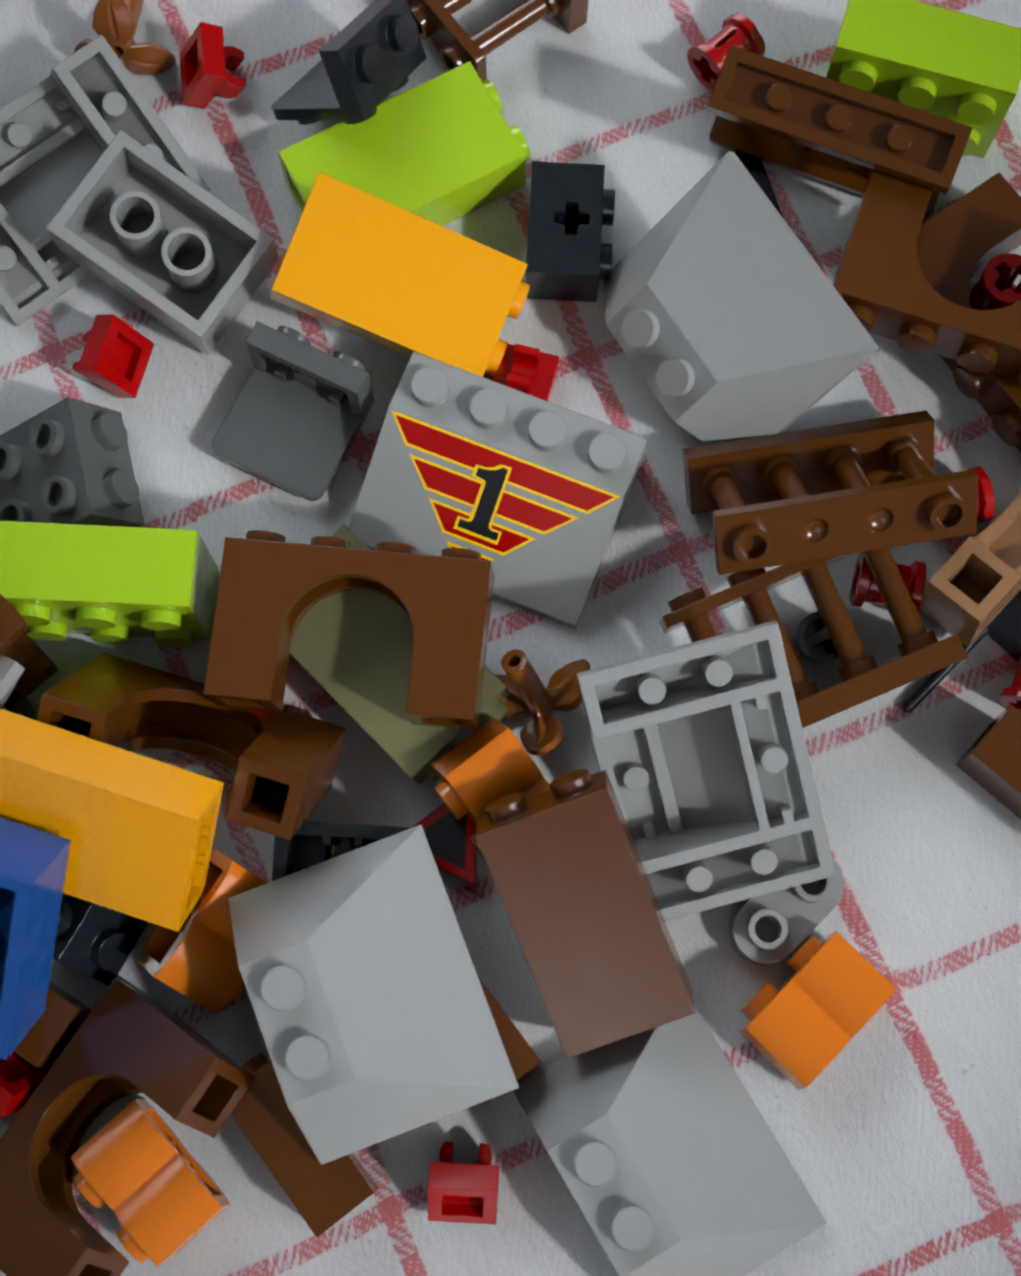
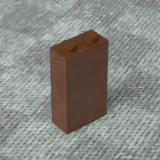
[475,769,696,1059]

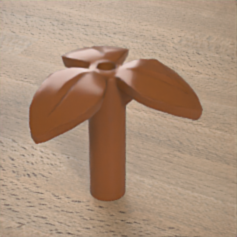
[74,0,176,75]
[496,649,591,756]

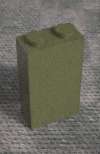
[290,524,511,784]

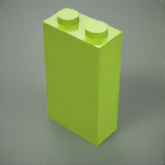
[278,61,531,226]

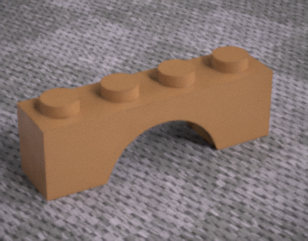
[919,491,1021,648]

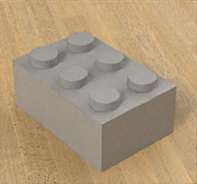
[46,130,278,355]

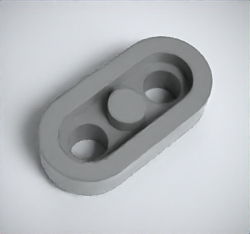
[730,860,844,965]

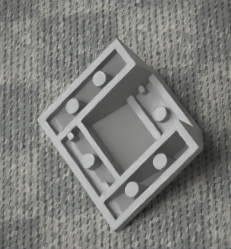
[0,35,211,326]
[604,151,879,445]
[576,620,836,921]
[228,824,519,1165]
[513,1005,827,1276]

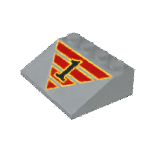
[348,351,648,629]

